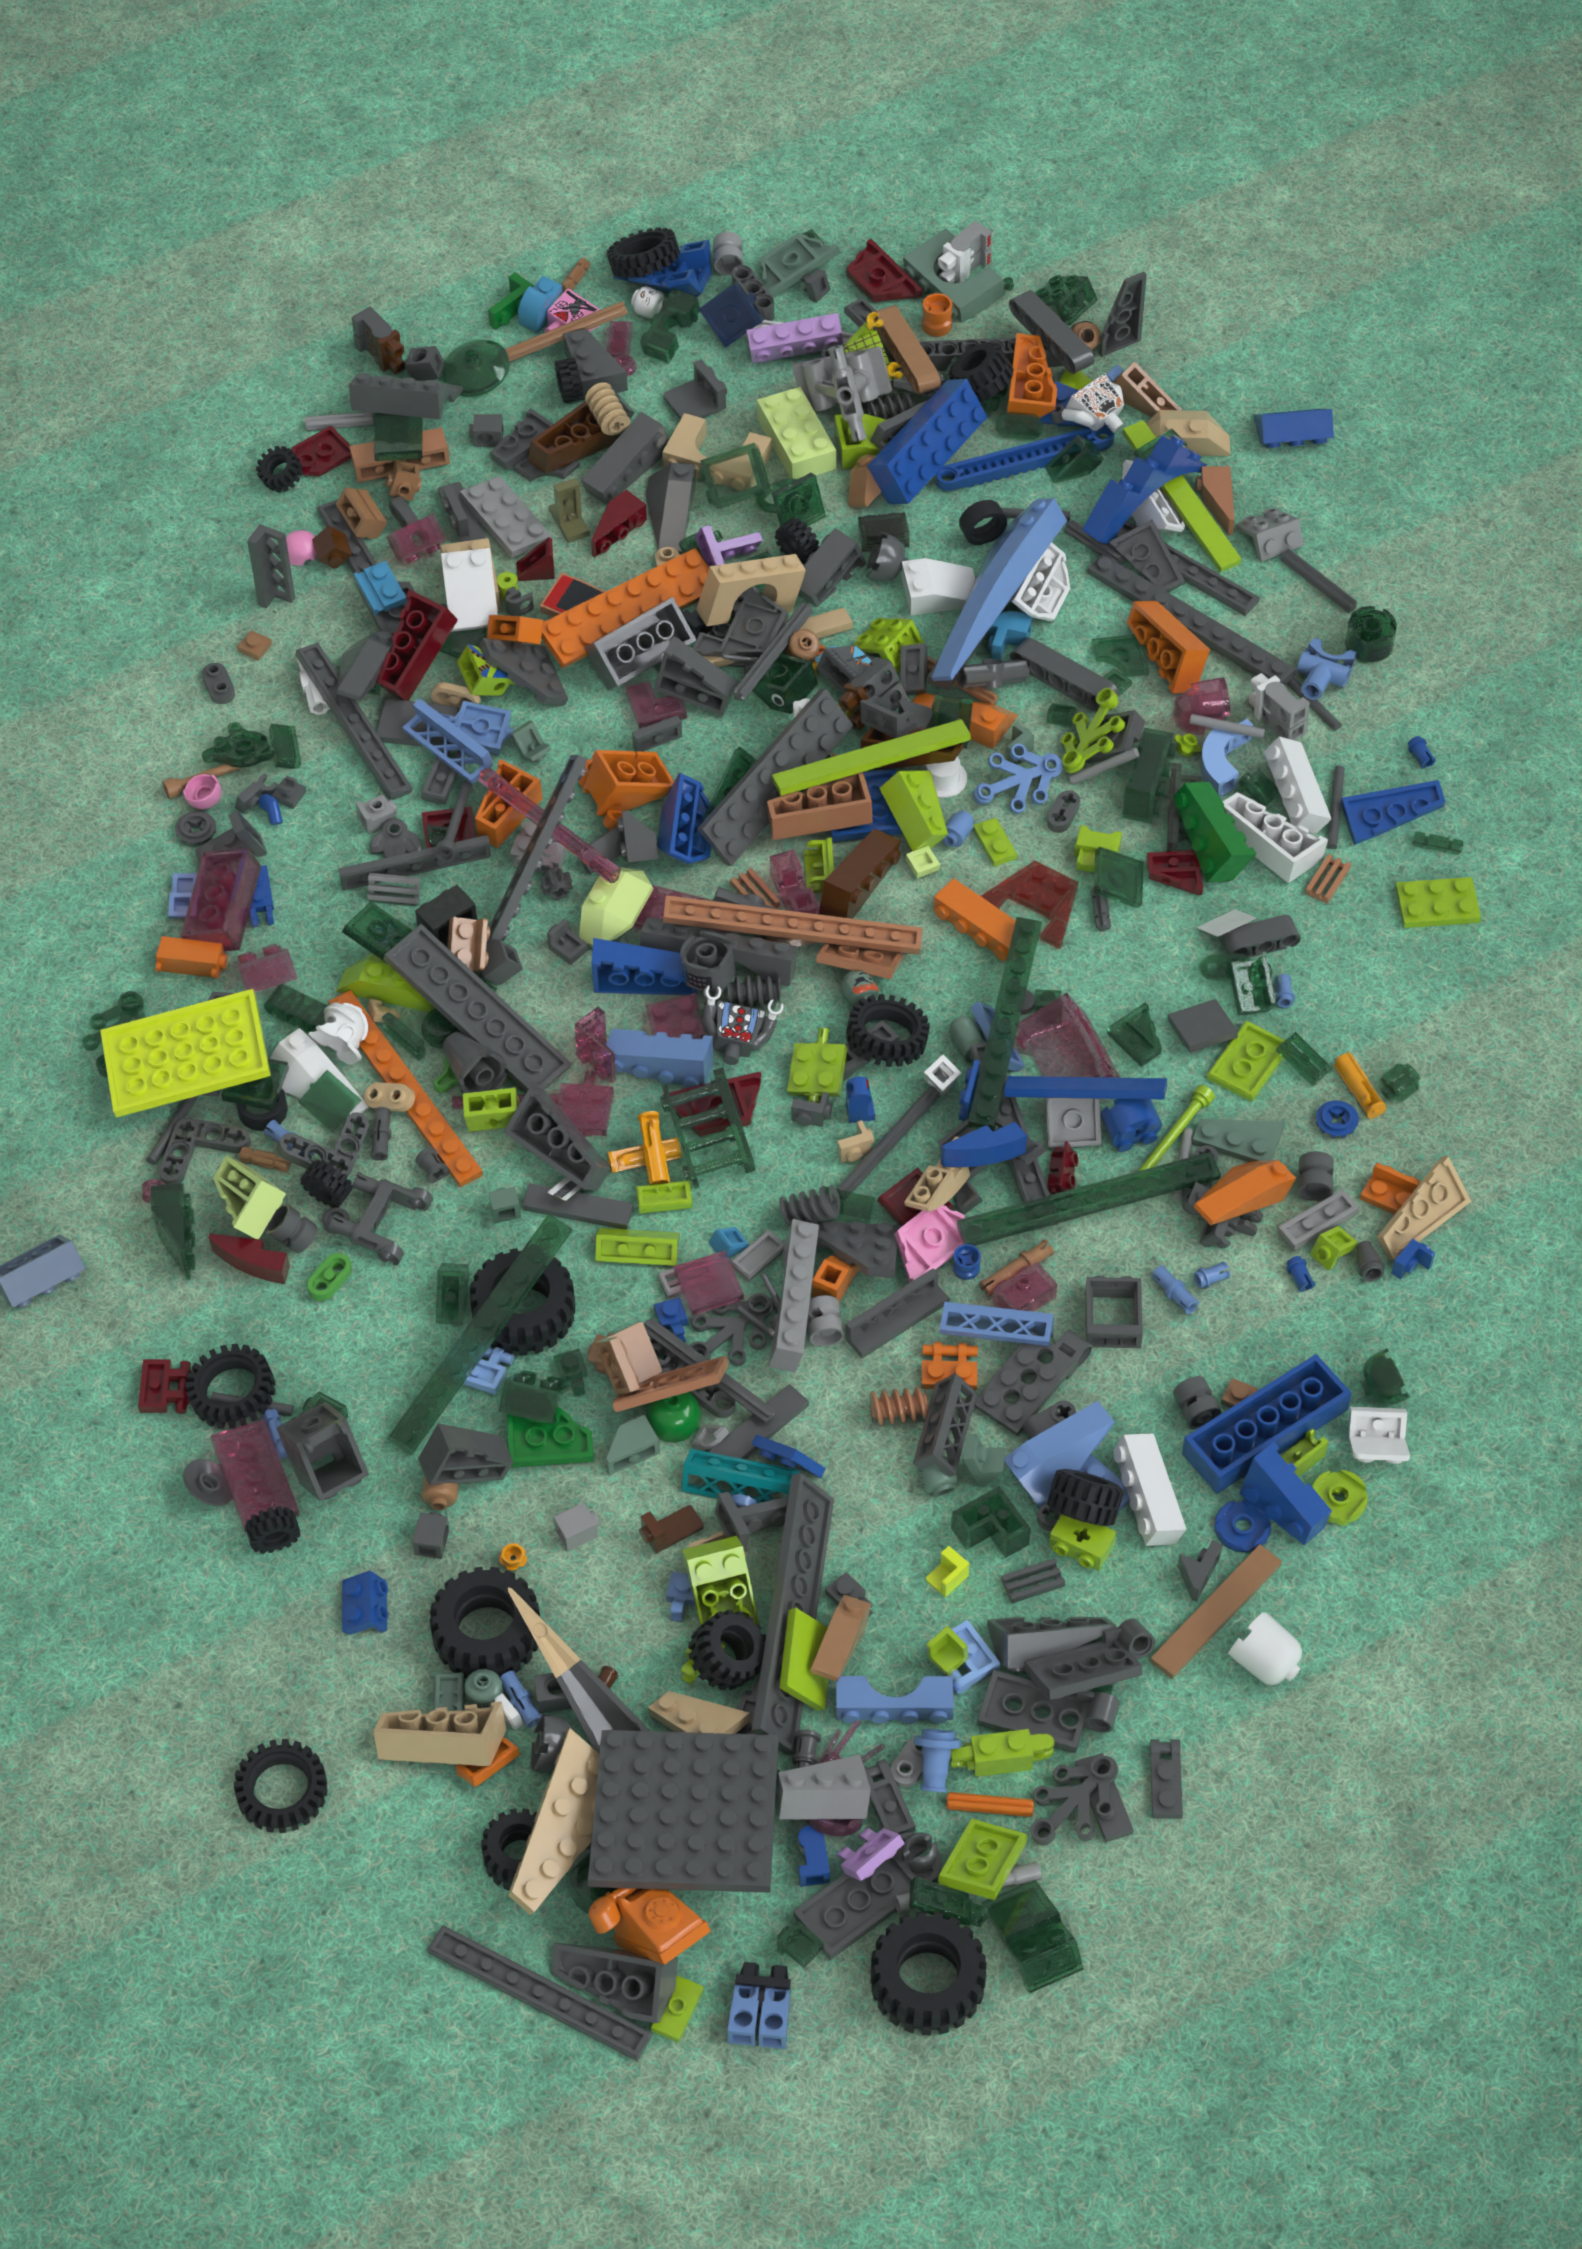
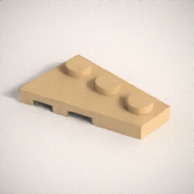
[648,1691,751,1734]

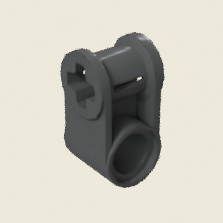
[1022,1401,1076,1439]

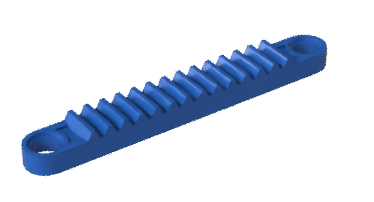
[936,425,1115,491]

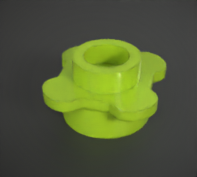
[1174,733,1202,757]

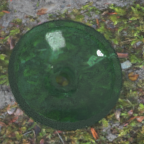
[441,339,510,397]

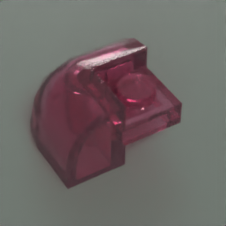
[1173,677,1230,735]

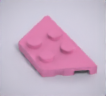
[895,1205,987,1283]

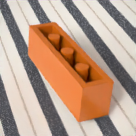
[933,878,1033,965]

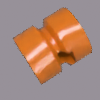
[922,293,953,337]

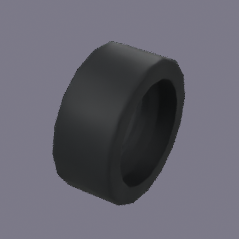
[959,500,1007,545]
[236,1079,288,1131]

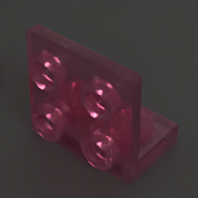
[233,944,297,992]
[575,1006,616,1084]

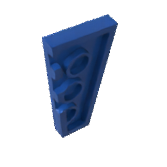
[1340,780,1446,845]

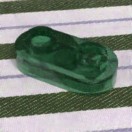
[996,412,1043,439]
[1199,953,1252,981]

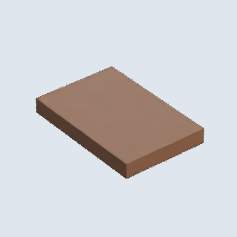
[816,943,904,979]

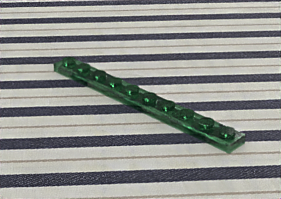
[967,917,1042,1132]
[957,1152,1221,1246]
[387,1213,573,1456]

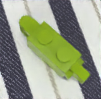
[950,1729,1055,1777]

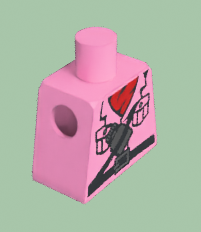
[544,288,600,332]

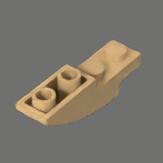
[904,1136,970,1212]

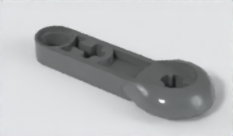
[650,1339,736,1418]

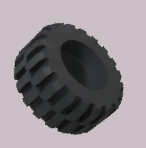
[469,1248,575,1355]
[430,1566,540,1679]
[870,1911,987,2036]

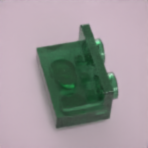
[1228,956,1277,1015]

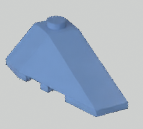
[1004,1401,1115,1508]

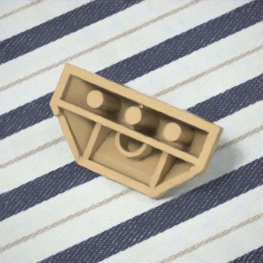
[1135,410,1230,456]

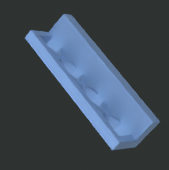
[402,698,493,785]
[939,1302,1054,1346]

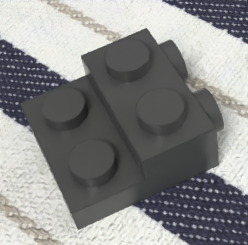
[1085,710,1145,764]

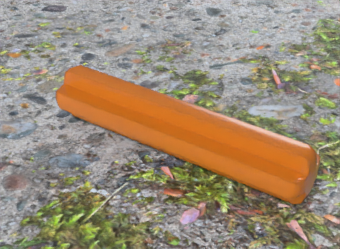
[946,1792,1034,1817]

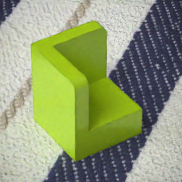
[926,1626,969,1676]

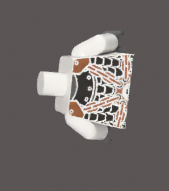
[1051,373,1124,433]

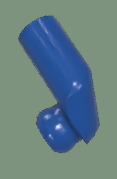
[258,794,283,825]

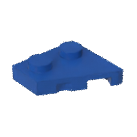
[752,1434,826,1478]

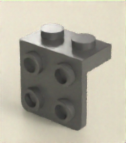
[664,359,727,420]

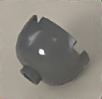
[866,532,908,582]
[530,1714,574,1773]

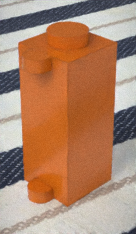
[155,936,228,979]

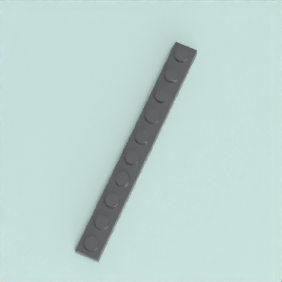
[1088,554,1296,685]

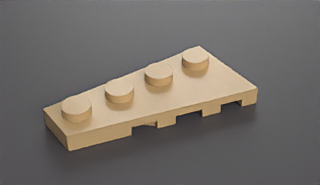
[1377,1156,1472,1260]

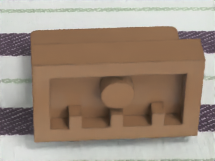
[595,1322,662,1394]

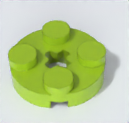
[1312,1470,1368,1526]

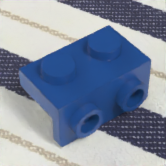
[342,1570,388,1635]

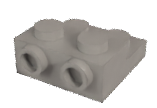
[510,821,574,874]

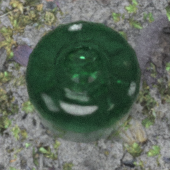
[1380,1063,1420,1102]

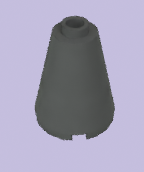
[443,1032,507,1093]

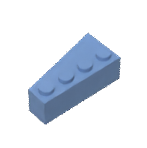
[603,1029,714,1088]

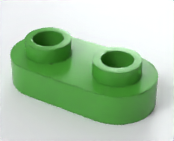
[307,1253,352,1301]

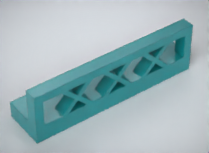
[681,1448,800,1503]

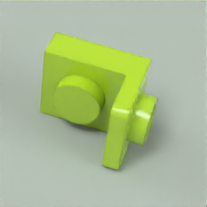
[1310,1226,1358,1270]

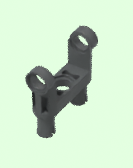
[329,1172,433,1266]

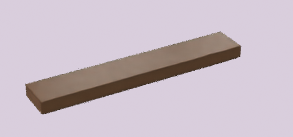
[1150,1544,1282,1679]

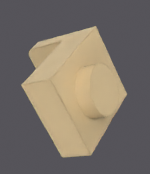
[837,1120,874,1163]

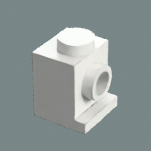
[924,1055,962,1097]

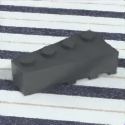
[581,412,668,505]

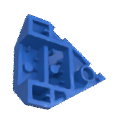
[614,239,711,298]

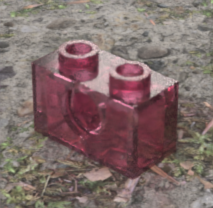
[386,514,446,564]

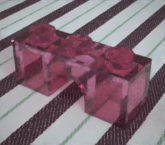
[770,849,820,915]

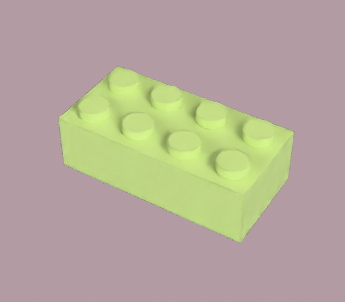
[757,387,836,482]

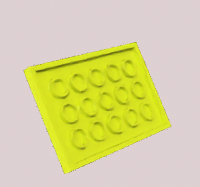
[100,989,271,1118]

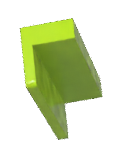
[595,1228,680,1266]

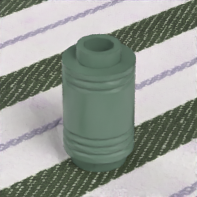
[949,1016,984,1063]

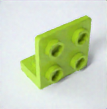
[853,618,924,673]

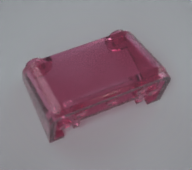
[1014,992,1121,1078]

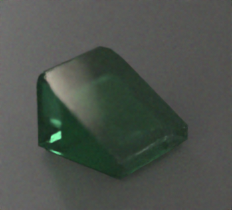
[1047,703,1076,728]

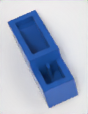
[940,1122,1027,1167]

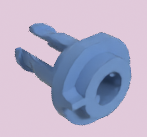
[914,1729,961,1792]

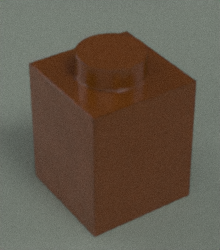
[312,525,352,568]

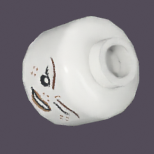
[631,286,667,320]

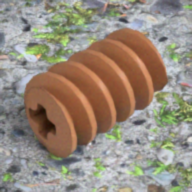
[869,1387,928,1426]

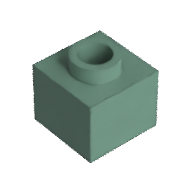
[489,1187,521,1223]

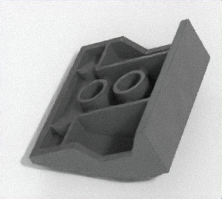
[349,373,463,419]

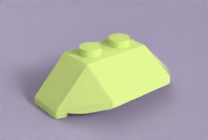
[579,867,653,948]

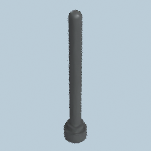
[435,780,472,862]

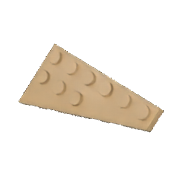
[508,1728,599,1915]

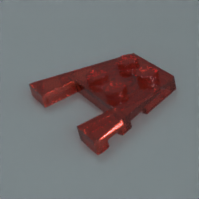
[981,861,1079,949]

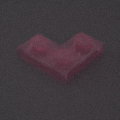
[626,681,687,729]

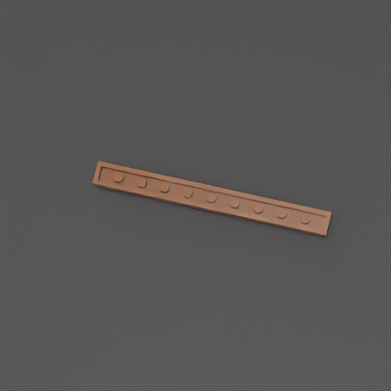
[663,895,922,955]

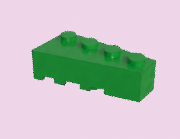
[1173,782,1257,883]

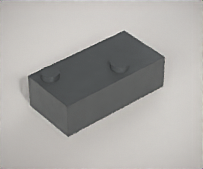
[584,597,696,690]

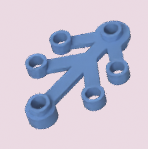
[972,743,1063,814]

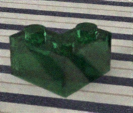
[951,1486,1031,1558]

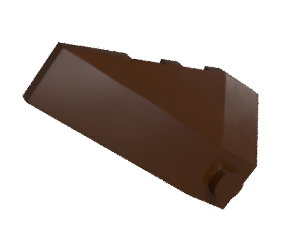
[861,726,963,770]

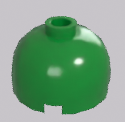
[645,1392,701,1443]

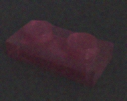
[606,321,633,360]

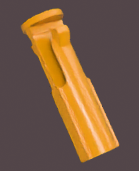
[1334,1052,1387,1119]
[637,1111,670,1185]
[607,1137,682,1173]

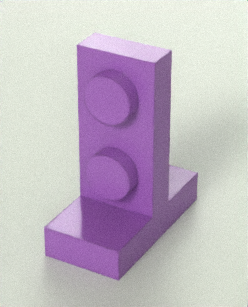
[694,525,763,567]

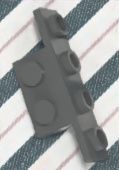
[438,482,486,542]

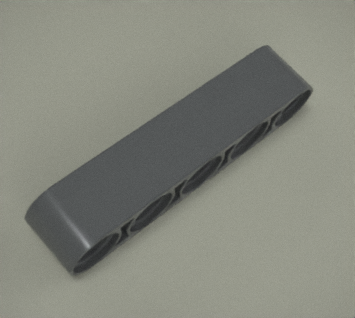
[1009,290,1095,374]
[1010,638,1119,712]

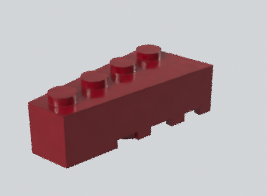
[377,589,458,701]

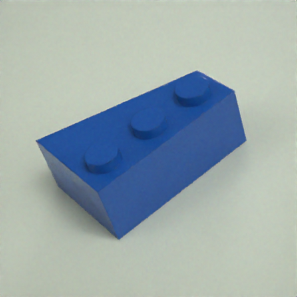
[1239,1441,1332,1545]

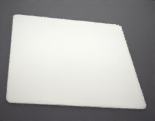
[1197,909,1256,936]

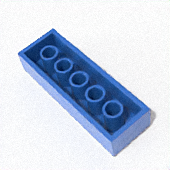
[867,379,987,504]
[1182,1354,1352,1494]

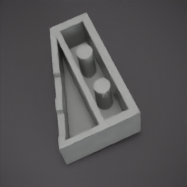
[775,1755,871,1819]

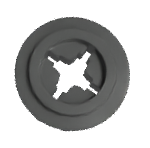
[175,811,216,846]

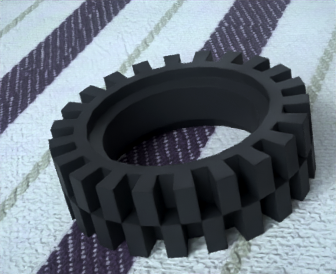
[607,227,680,279]
[846,994,930,1067]
[186,1344,276,1429]
[234,1739,328,1833]

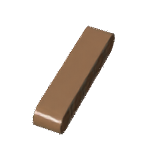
[874,305,941,395]

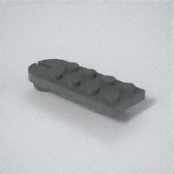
[793,1832,942,1960]

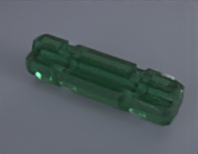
[1413,831,1463,855]

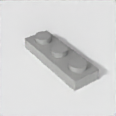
[1278,1189,1359,1251]

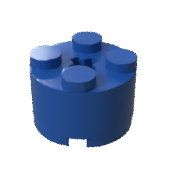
[1101,1099,1162,1152]

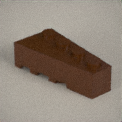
[528,401,623,474]
[819,828,901,919]

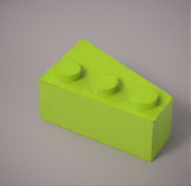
[879,770,948,852]

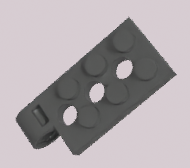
[974,1330,1093,1436]
[1025,1619,1155,1700]
[977,1670,1120,1753]

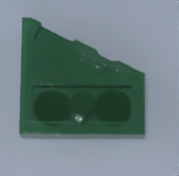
[1107,1002,1162,1067]

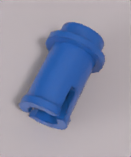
[1408,736,1436,769]
[1286,1256,1315,1292]

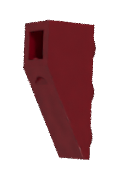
[591,489,647,557]

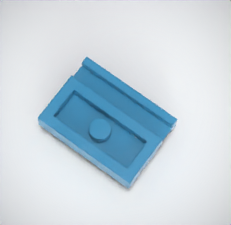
[354,561,407,616]

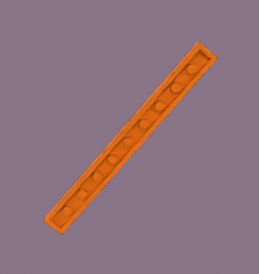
[328,990,483,1188]

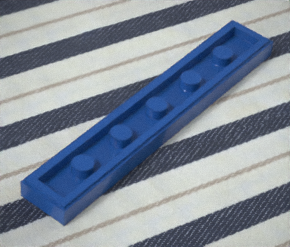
[1004,1076,1168,1100]

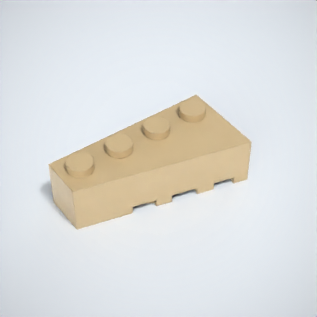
[373,1701,507,1766]

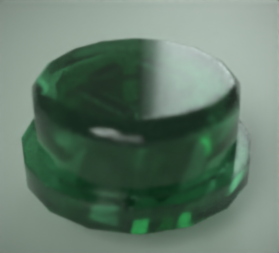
[421,1008,462,1049]

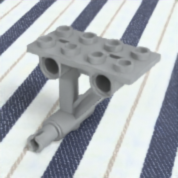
[792,345,892,442]

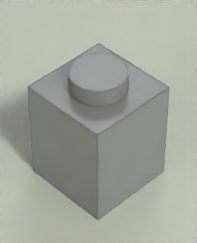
[554,1503,600,1551]

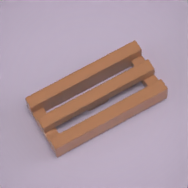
[1305,854,1351,904]
[730,868,780,908]

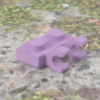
[836,1828,905,1881]

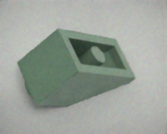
[606,1414,660,1475]

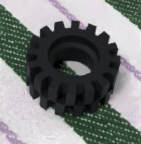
[555,357,583,403]
[256,446,303,493]
[775,517,819,564]
[300,1160,353,1208]
[245,1506,301,1554]

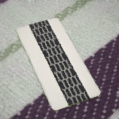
[548,1177,581,1201]

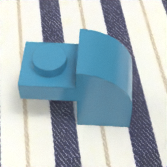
[518,276,563,333]
[988,611,1032,660]

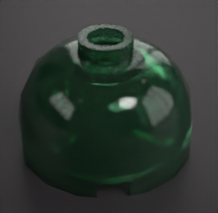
[1360,1348,1411,1405]

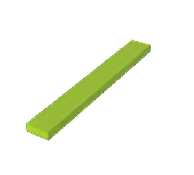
[1122,420,1242,572]
[772,719,971,796]

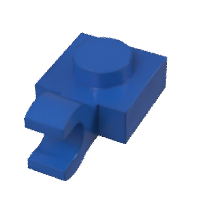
[654,1297,688,1342]

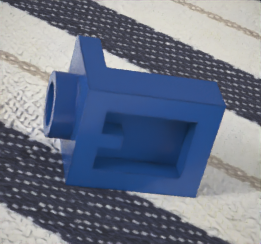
[1391,1239,1435,1279]

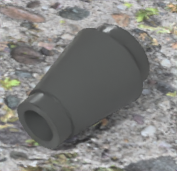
[1356,1241,1385,1282]

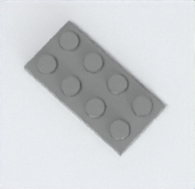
[459,476,552,558]

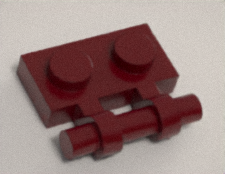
[138,1359,193,1414]

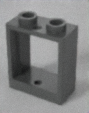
[1085,1276,1143,1348]

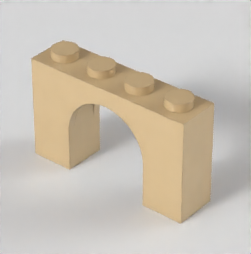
[662,413,772,493]
[696,554,806,626]

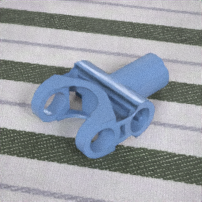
[1297,638,1357,700]

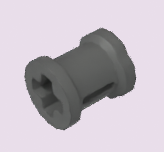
[415,1147,449,1183]

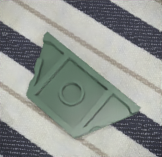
[761,233,841,298]

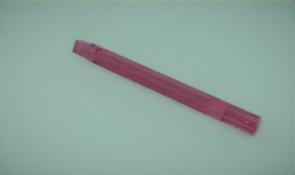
[478,768,621,883]

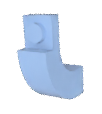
[1200,719,1253,797]

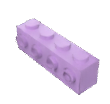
[747,313,843,363]

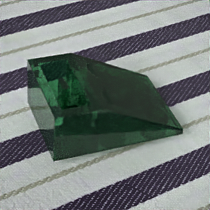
[151,1183,196,1280]

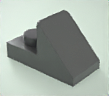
[1178,1540,1223,1602]

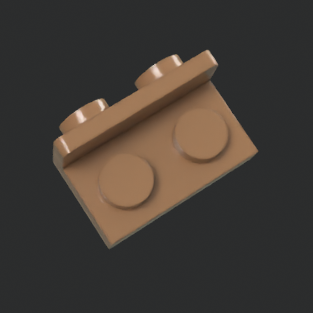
[448,917,490,973]

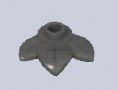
[370,819,421,858]

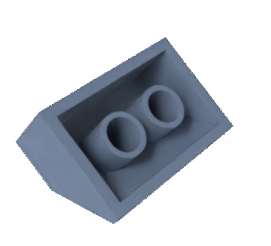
[0,1234,85,1308]

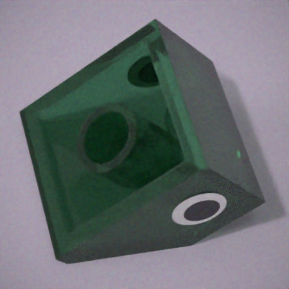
[752,654,818,714]

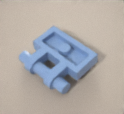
[444,1339,514,1395]

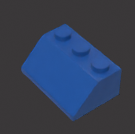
[1253,408,1334,448]

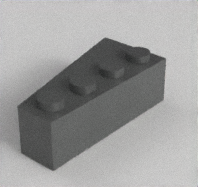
[504,1087,611,1191]

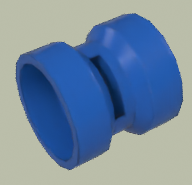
[953,1244,981,1280]

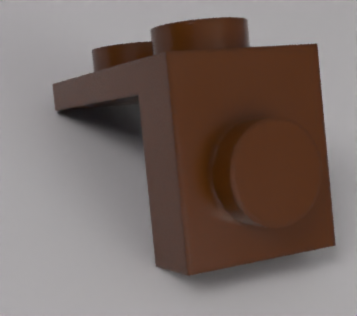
[639,1505,704,1554]

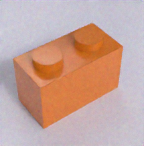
[487,615,543,644]

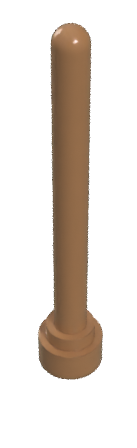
[162,747,278,799]

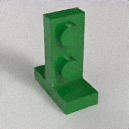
[488,272,534,330]

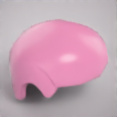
[286,530,317,566]
[183,774,222,810]

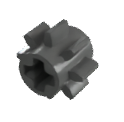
[540,867,573,899]

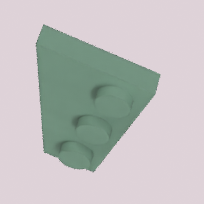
[1192,1118,1285,1162]

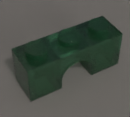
[640,288,700,364]

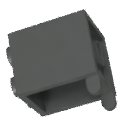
[276,1402,369,1501]

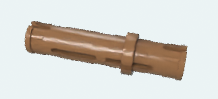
[979,1239,1054,1297]

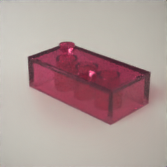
[181,848,261,951]

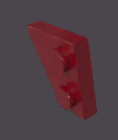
[1146,850,1203,895]

